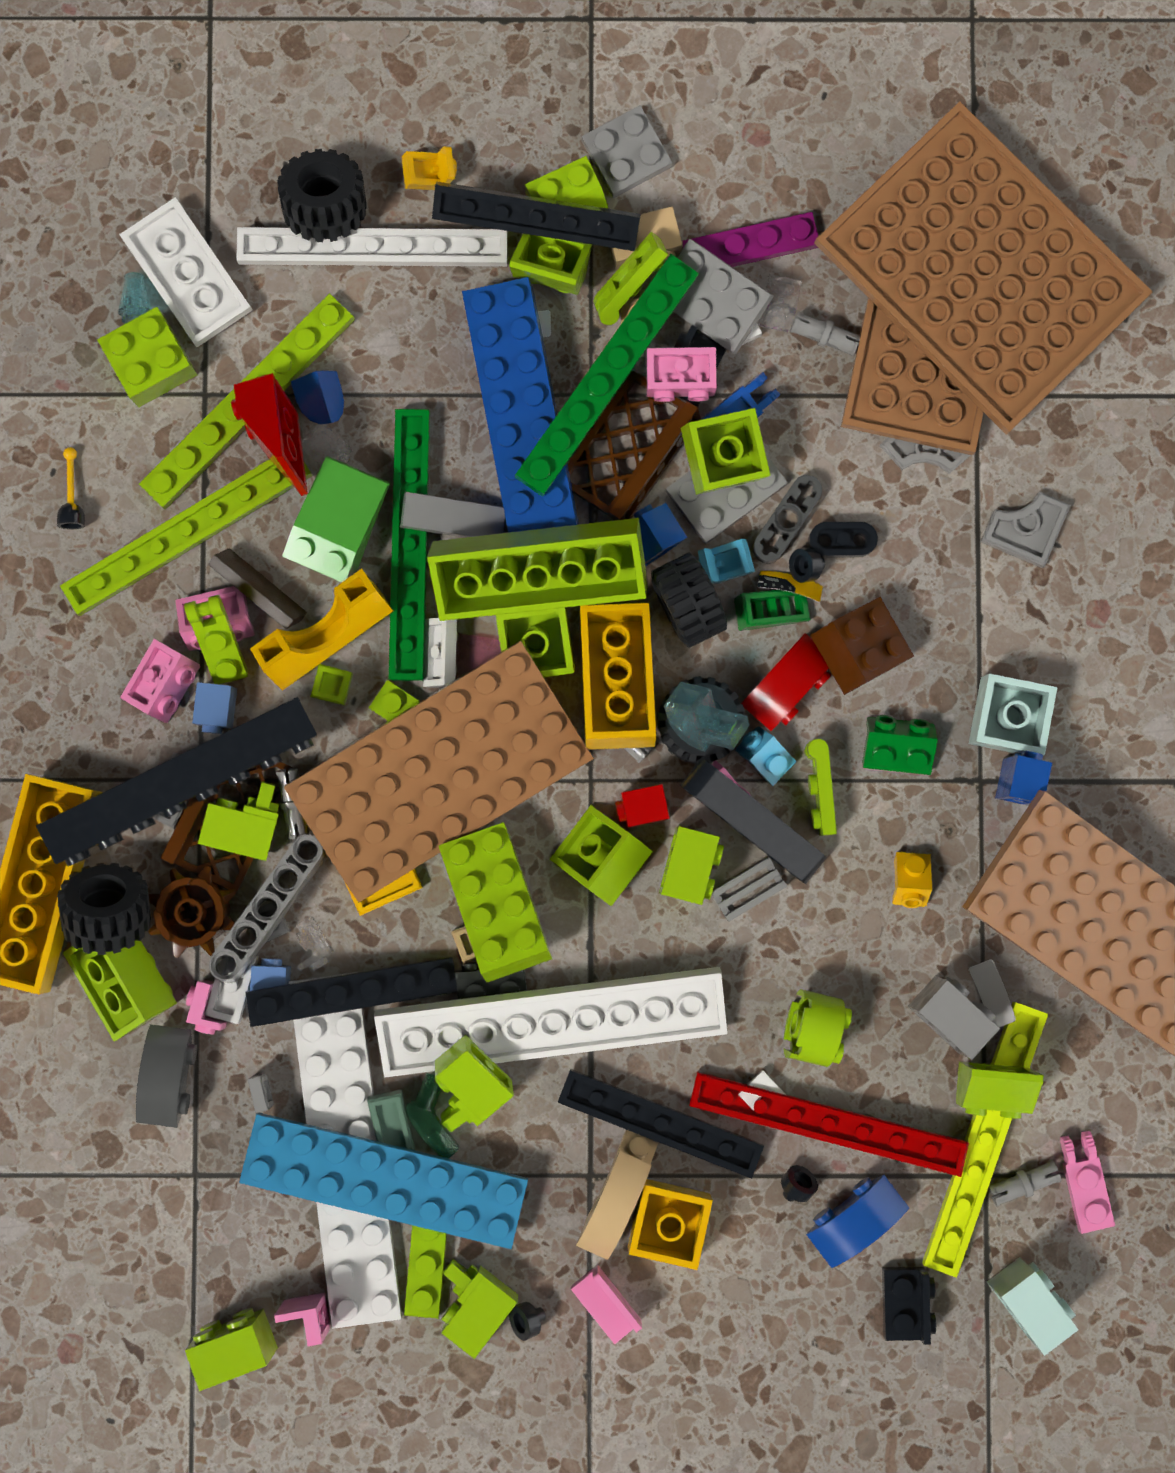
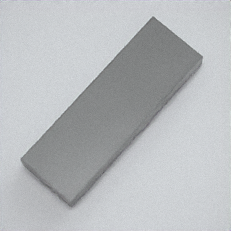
[400,492,505,538]

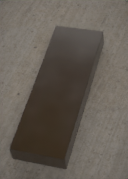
[209,548,307,629]

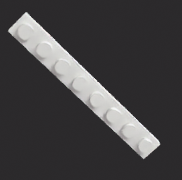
[237,227,508,267]

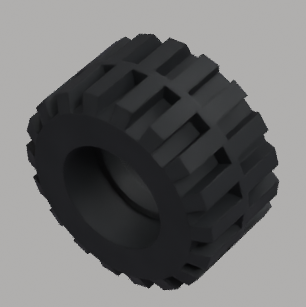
[277,148,367,243]
[651,552,727,648]
[657,676,745,764]
[57,863,151,955]

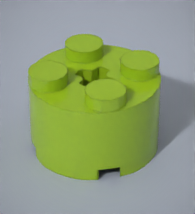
[783,989,852,1067]

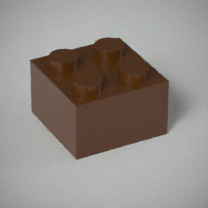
[810,596,914,695]

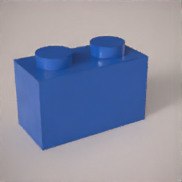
[995,751,1052,806]

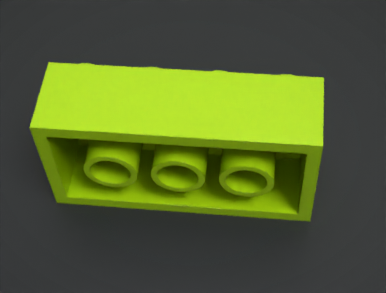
[438,822,552,983]

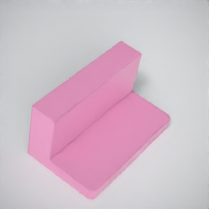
[571,1265,642,1344]
[274,1293,331,1346]

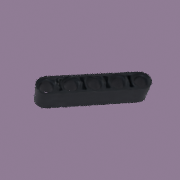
[680,758,827,884]

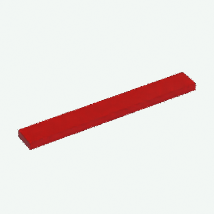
[689,1071,969,1177]

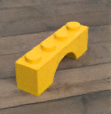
[250,568,393,691]

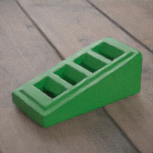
[734,590,811,631]

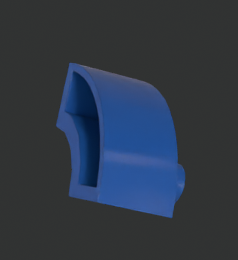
[633,503,687,566]
[806,1175,910,1268]

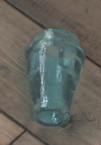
[118,272,152,324]

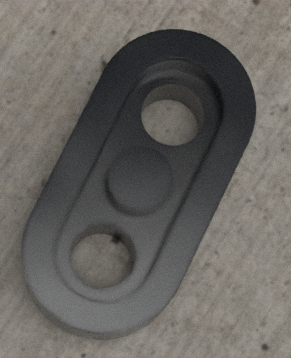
[808,522,878,558]

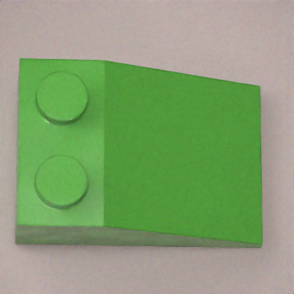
[282,456,390,582]

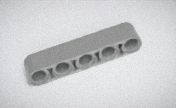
[209,834,325,983]

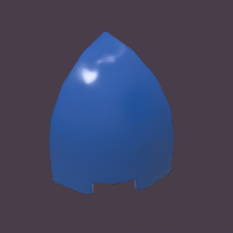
[291,371,344,425]

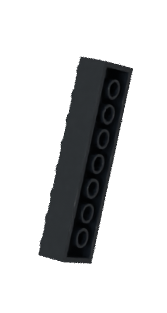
[36,697,317,867]

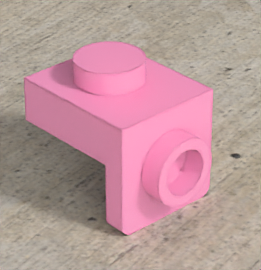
[186,979,227,1035]

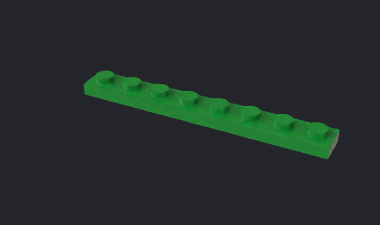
[515,254,699,497]
[388,409,430,681]

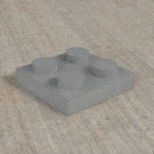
[581,105,672,198]

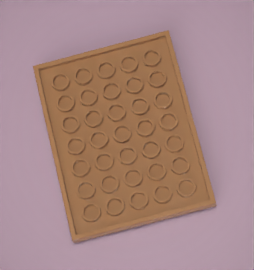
[814,102,1153,435]

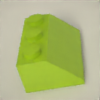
[63,941,177,1042]

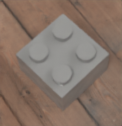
[908,976,1000,1060]

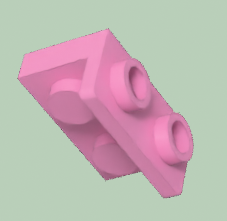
[647,347,717,402]
[175,586,254,651]
[120,639,200,723]

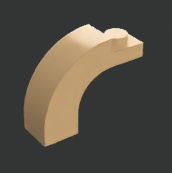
[576,1130,658,1260]

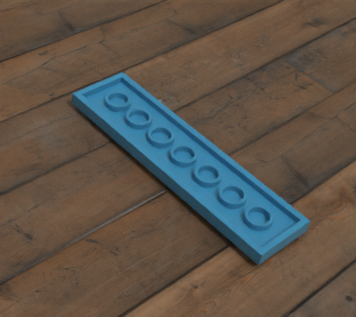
[239,1113,528,1249]

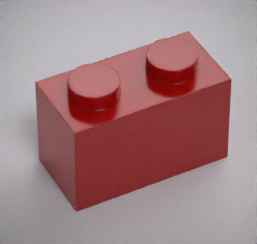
[615,784,670,828]

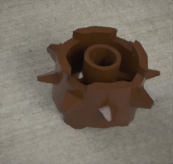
[148,866,236,958]

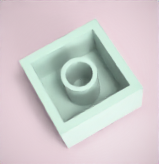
[968,674,1057,755]
[987,1257,1078,1356]

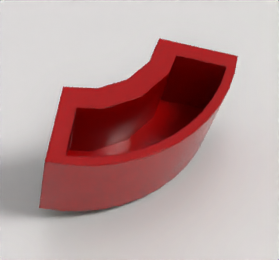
[741,633,831,731]

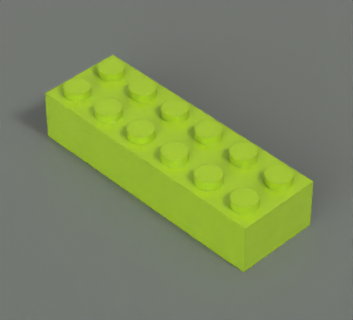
[427,518,648,621]

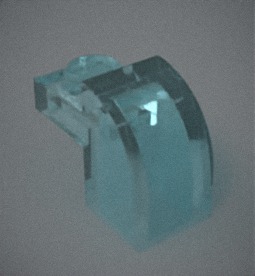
[664,682,749,752]

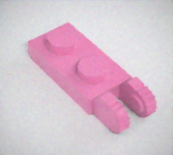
[1060,1131,1115,1234]

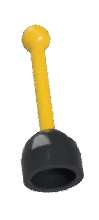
[57,447,85,530]

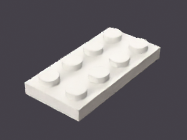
[119,197,252,347]

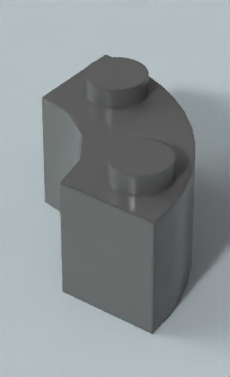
[136,1024,197,1128]

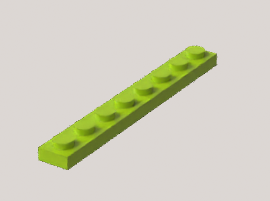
[139,293,355,510]
[60,459,313,616]

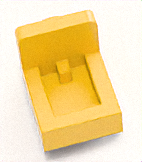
[401,146,457,190]
[892,852,932,908]

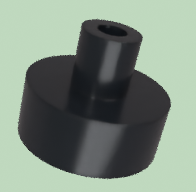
[789,548,825,583]
[781,1165,818,1202]
[509,1302,546,1341]

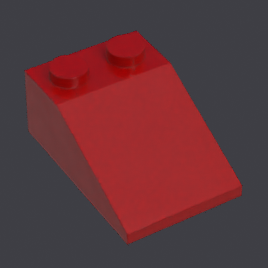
[231,373,308,496]

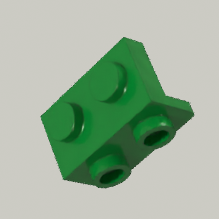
[862,715,938,775]

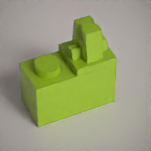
[198,781,279,861]
[435,1035,514,1132]
[441,1259,519,1359]

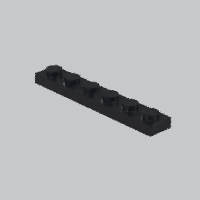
[432,181,641,251]
[245,957,457,1027]
[558,1069,764,1179]

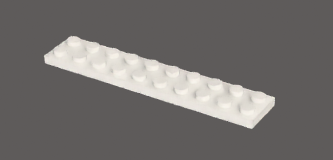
[374,967,727,1078]
[289,972,402,1329]

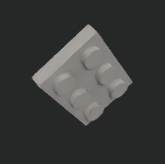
[673,239,774,354]
[665,454,788,545]

